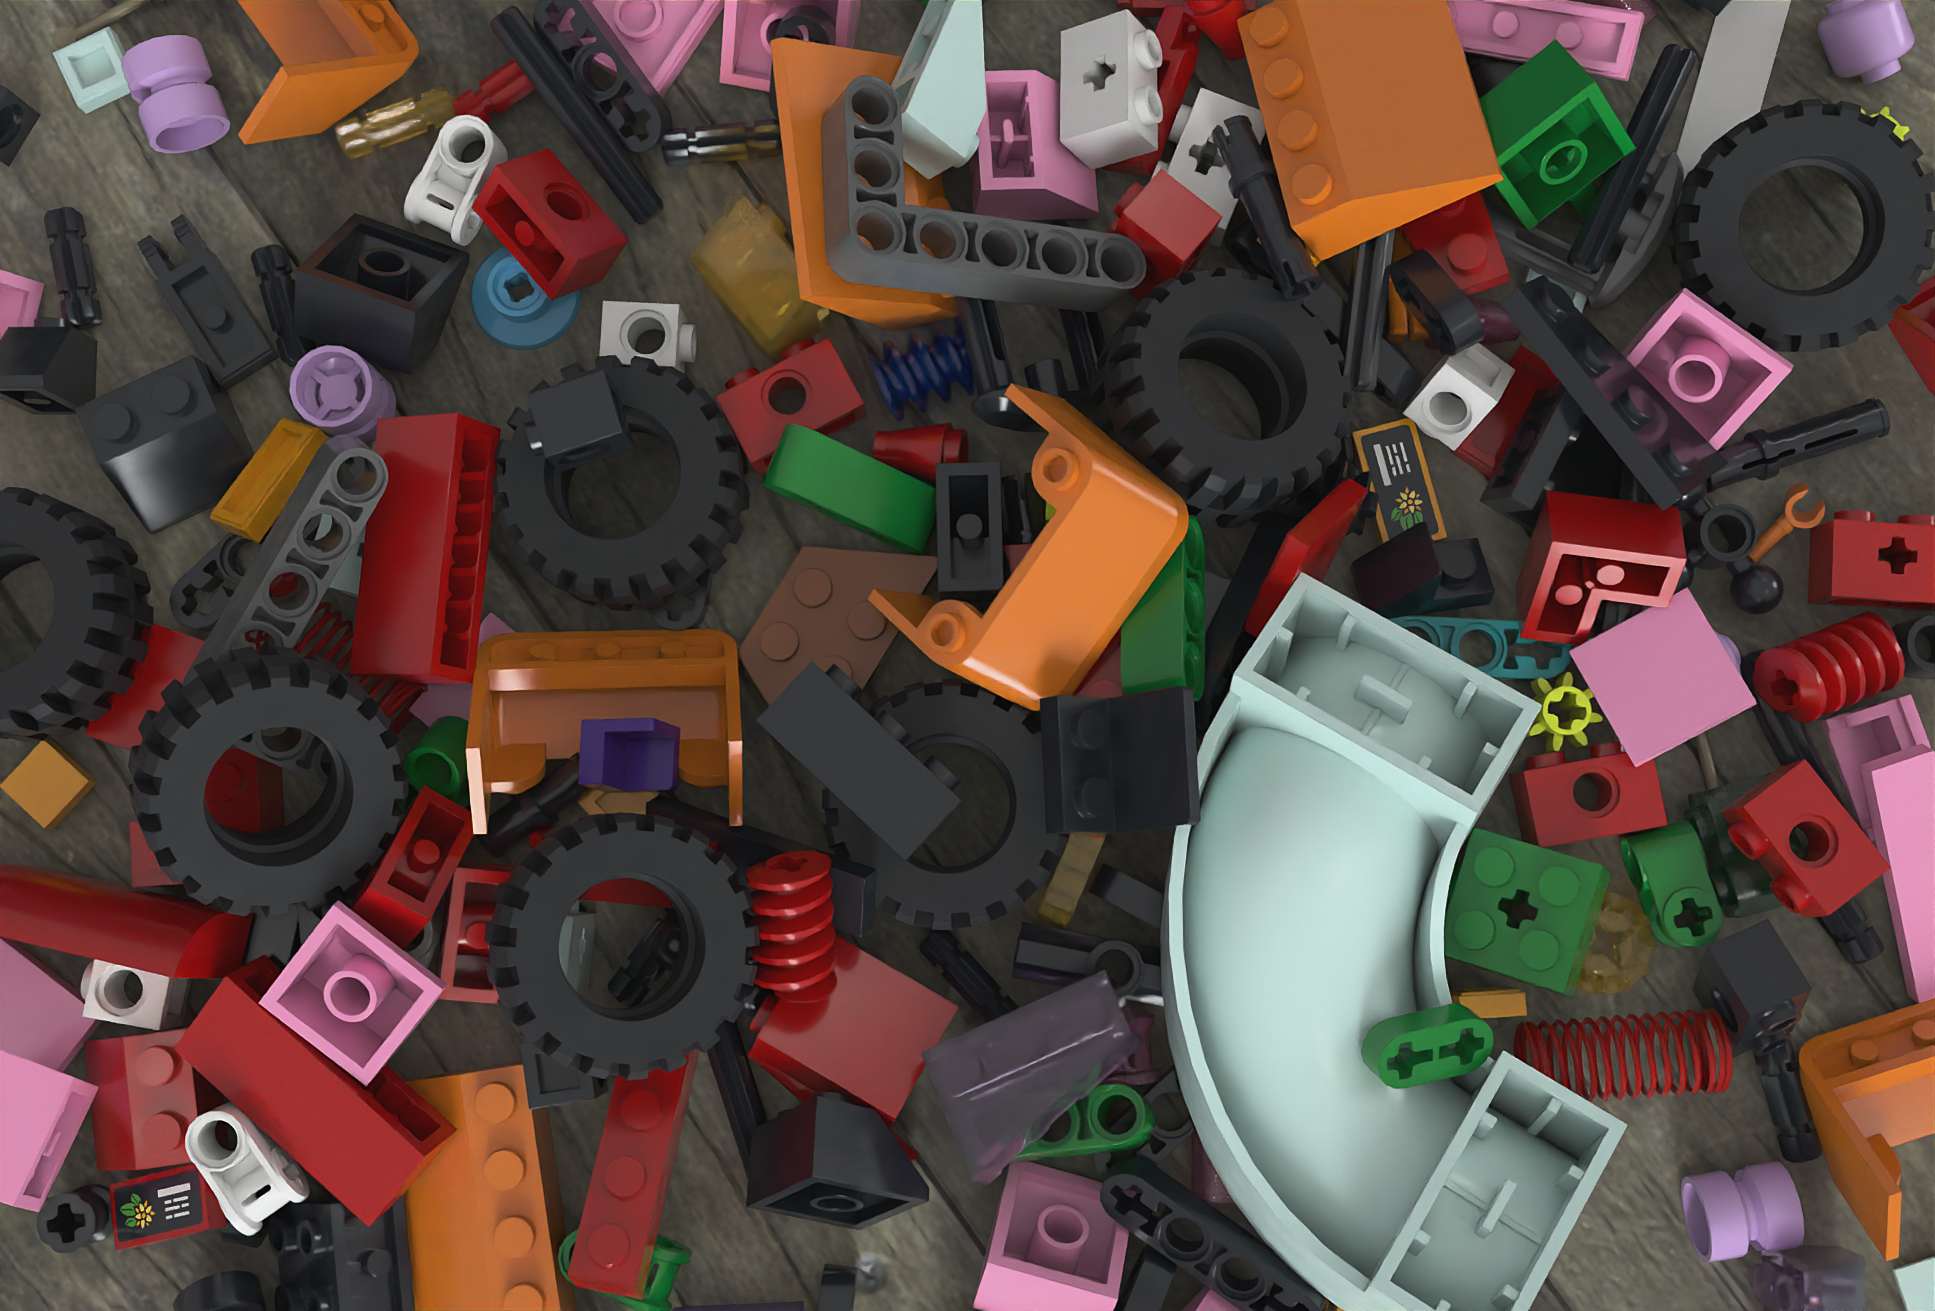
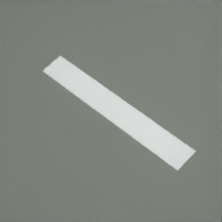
[1670,0,1791,225]

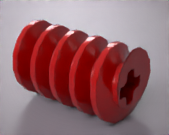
[1753,611,1905,723]
[745,850,838,1003]

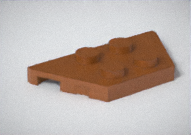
[737,545,938,706]

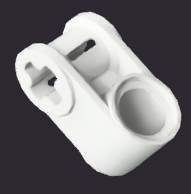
[404,115,508,246]
[185,1102,310,1236]

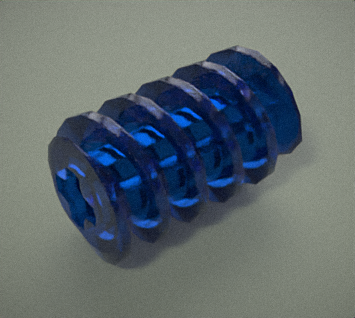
[865,315,976,422]

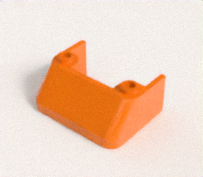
[237,0,419,145]
[867,383,1189,711]
[466,629,743,834]
[1799,998,1935,1261]

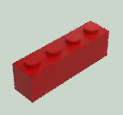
[567,1049,700,1300]

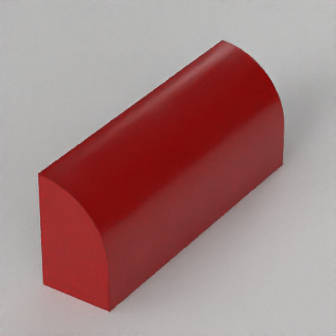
[349,413,501,684]
[0,864,253,978]
[174,954,458,1227]

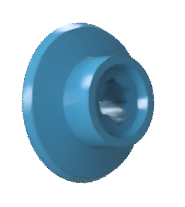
[470,246,581,350]

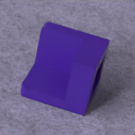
[578,718,680,793]

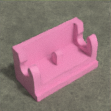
[1820,694,1931,841]

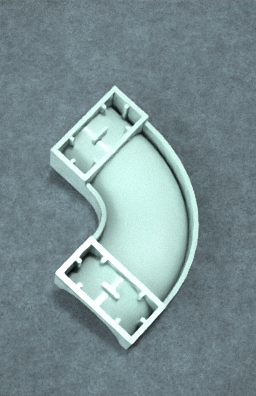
[1160,572,1627,1311]

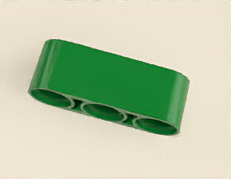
[761,423,937,555]
[1121,514,1205,702]
[957,1084,1156,1164]

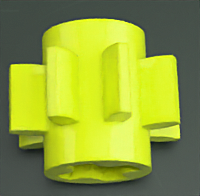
[1525,672,1603,753]

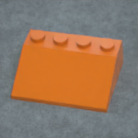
[1237,0,1504,261]
[770,37,959,332]
[404,1060,578,1311]

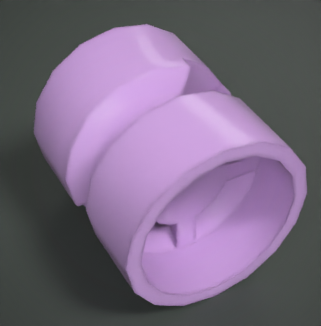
[121,35,230,153]
[289,345,396,443]
[1681,1161,1804,1263]

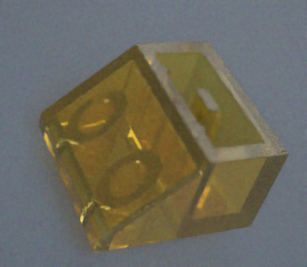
[689,191,832,366]

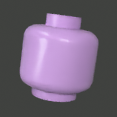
[1817,0,1915,85]

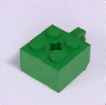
[1479,39,1636,231]
[1444,827,1611,999]

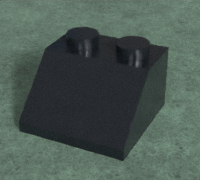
[293,213,470,375]
[74,355,255,534]
[746,1092,929,1230]

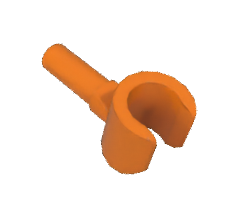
[1748,483,1825,563]

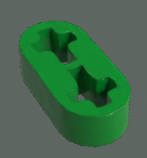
[1361,1004,1494,1089]

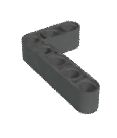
[821,75,1147,313]
[182,435,388,787]

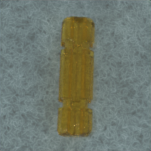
[335,86,457,159]

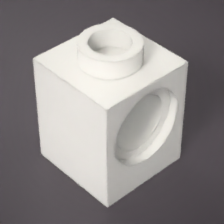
[599,301,697,373]
[1403,343,1515,451]
[81,959,192,1030]

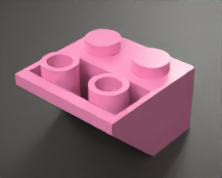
[969,70,1099,220]
[0,1050,99,1212]

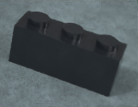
[756,661,962,861]

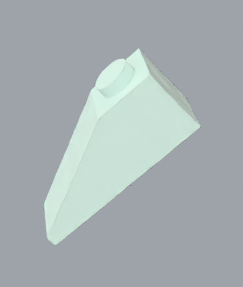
[891,0,987,180]

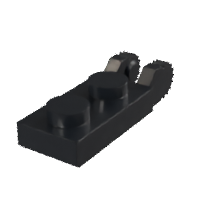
[137,214,280,390]

